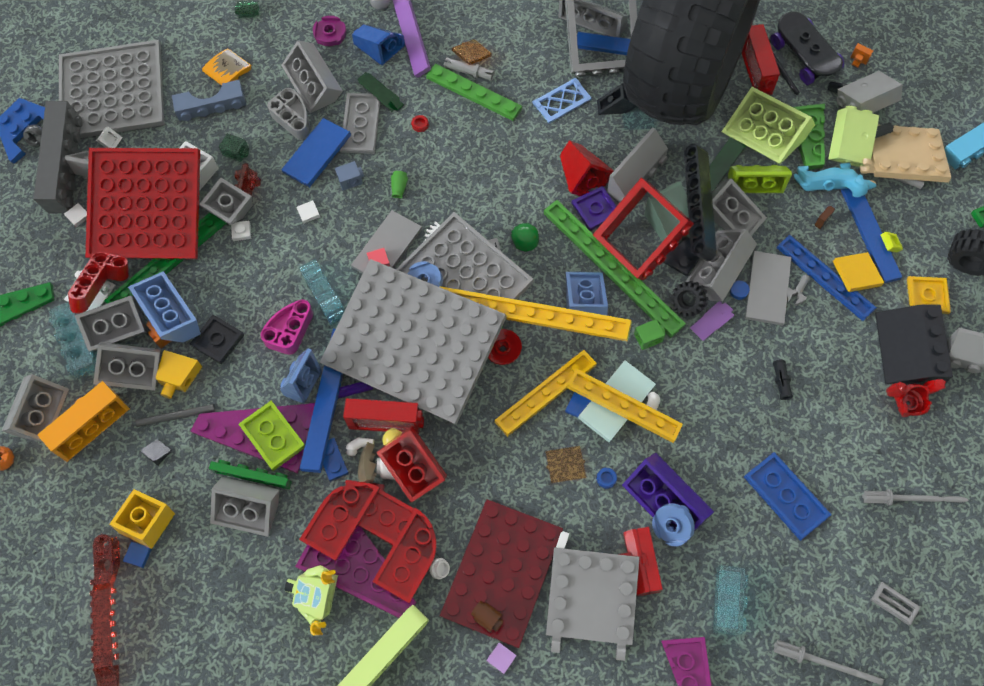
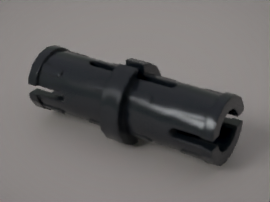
[773,359,793,400]

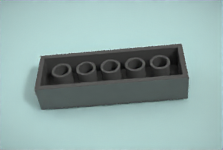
[33,101,83,213]

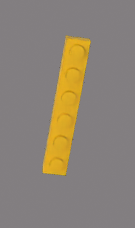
[495,350,597,437]
[566,369,683,443]

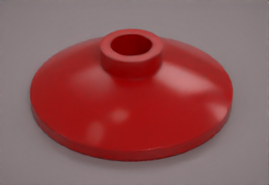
[488,329,522,365]

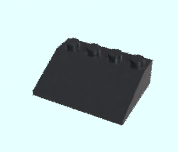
[875,304,953,384]

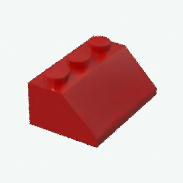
[376,425,447,503]

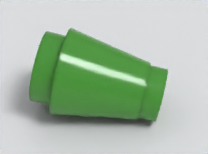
[391,171,408,198]

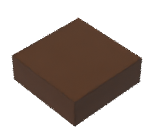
[815,206,835,229]

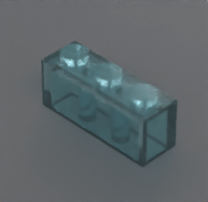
[713,565,749,636]

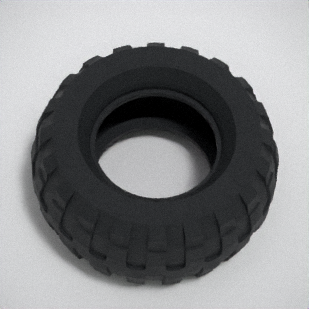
[623,0,760,126]

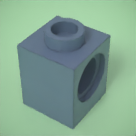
[335,161,364,191]

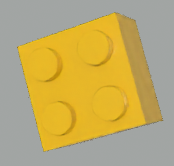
[109,489,175,549]

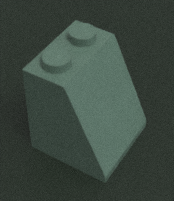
[644,181,690,243]

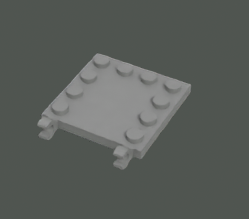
[546,548,639,661]

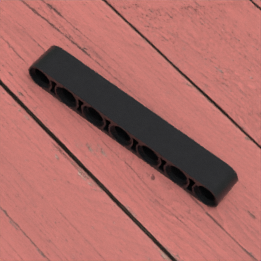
[684,143,717,261]

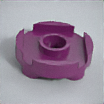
[313,16,347,46]

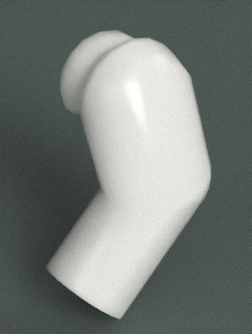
[646,392,660,410]
[346,437,375,456]

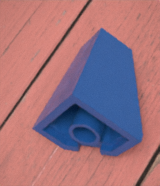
[352,24,405,65]

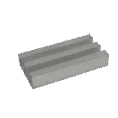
[871,582,921,626]

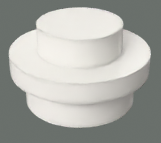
[430,558,450,579]

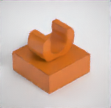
[850,43,874,68]

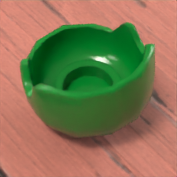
[511,223,539,252]

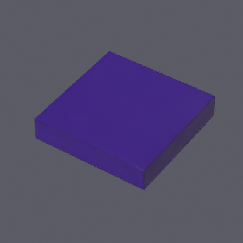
[571,186,617,231]

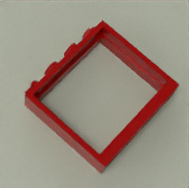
[593,178,694,281]

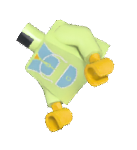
[284,565,338,636]

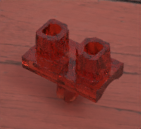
[234,163,261,196]

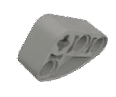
[267,88,310,140]

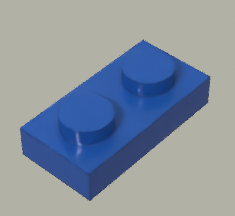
[323,438,349,482]

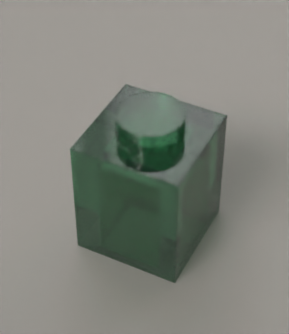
[219,133,249,162]

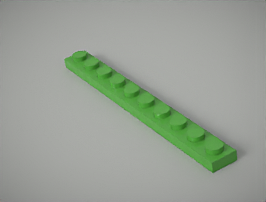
[544,200,686,338]

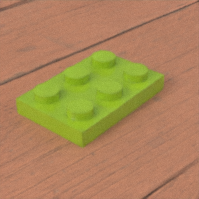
[239,400,305,471]

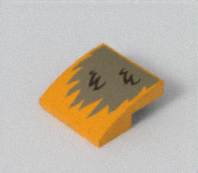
[202,49,251,85]

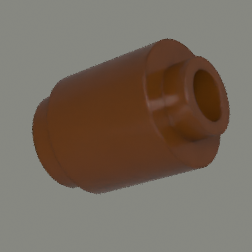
[471,601,504,633]

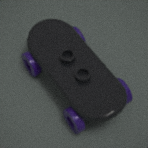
[770,11,844,86]

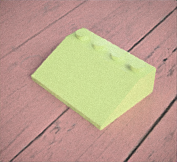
[721,87,815,164]

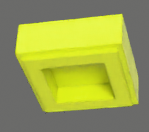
[881,232,903,252]

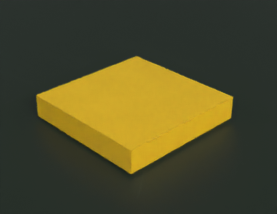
[833,252,884,292]
[907,276,951,314]

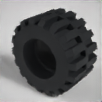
[947,229,984,276]

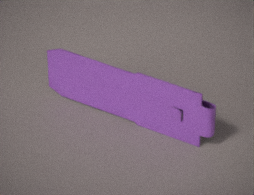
[690,301,734,341]

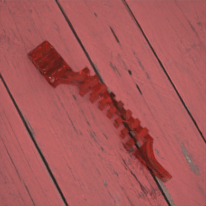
[90,534,120,686]

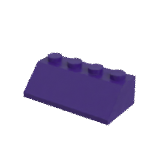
[622,453,714,532]

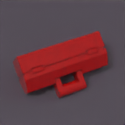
[618,527,663,596]

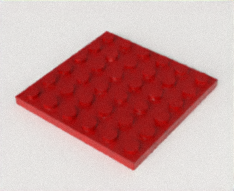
[85,148,200,259]

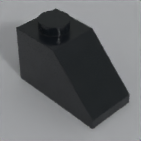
[597,83,636,115]

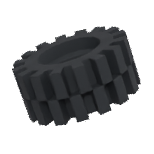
[671,281,708,317]

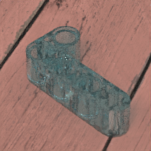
[299,259,345,326]

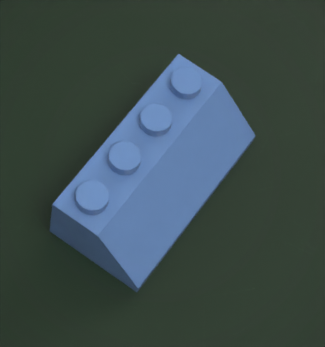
[128,271,201,343]

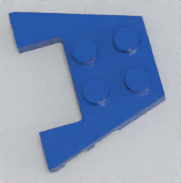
[0,98,45,164]

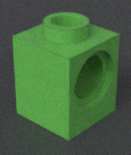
[634,319,666,350]

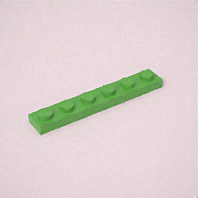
[426,64,522,121]

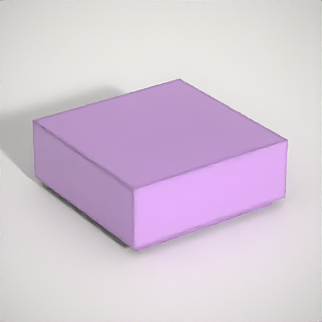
[486,643,517,674]

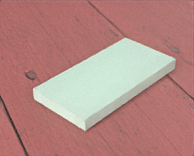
[578,361,656,442]

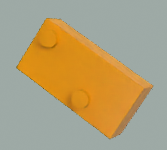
[37,381,130,462]

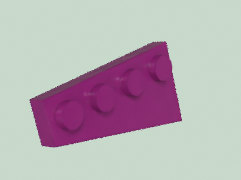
[661,637,712,686]

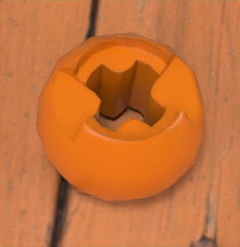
[0,446,15,471]

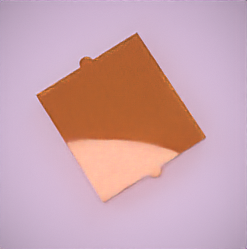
[452,39,492,65]
[546,446,586,483]

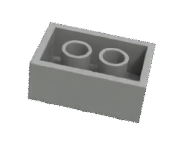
[74,296,149,352]

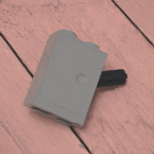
[828,71,903,114]

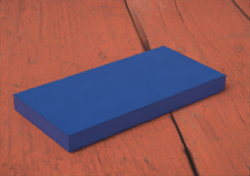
[281,118,351,188]
[744,452,831,541]

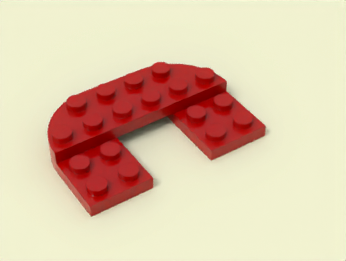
[299,482,436,604]

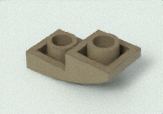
[358,442,377,484]

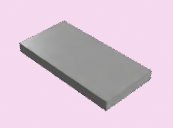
[340,93,381,154]
[351,210,422,274]
[745,251,791,326]

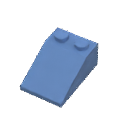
[566,272,608,316]
[280,348,322,404]

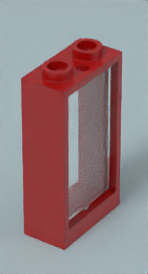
[741,24,780,96]
[343,398,424,434]

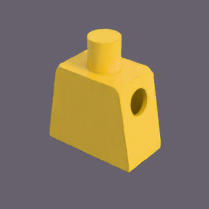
[156,350,202,399]

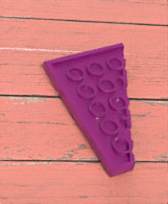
[191,403,315,474]
[295,526,417,618]

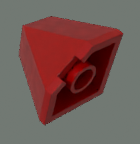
[560,140,614,196]

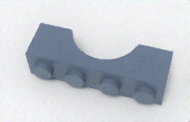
[172,80,246,121]

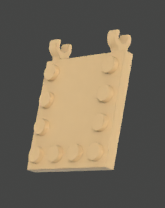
[860,124,951,183]

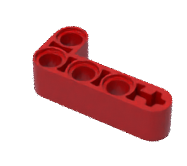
[68,252,129,314]

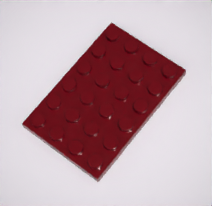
[440,499,563,649]

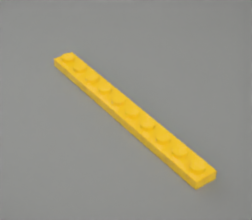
[440,286,632,342]

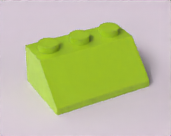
[728,165,792,193]

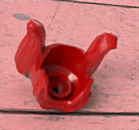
[886,379,946,417]

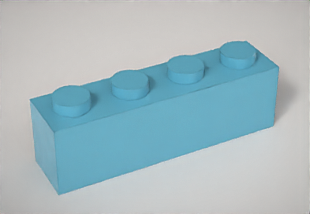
[944,123,984,169]

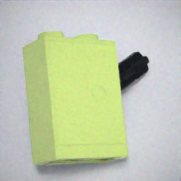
[828,106,894,167]

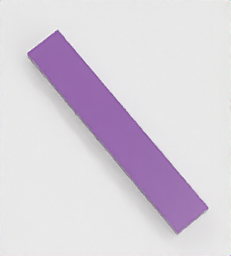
[393,0,431,77]

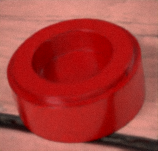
[411,115,429,132]

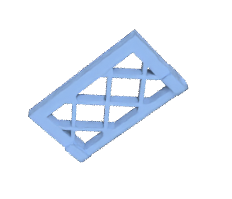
[532,78,592,123]

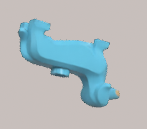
[794,163,876,197]

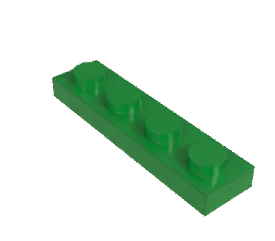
[209,460,292,490]

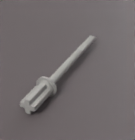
[862,489,968,506]
[773,640,884,685]

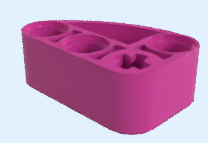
[260,300,313,355]

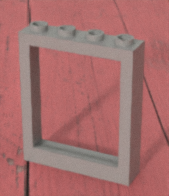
[565,0,637,76]

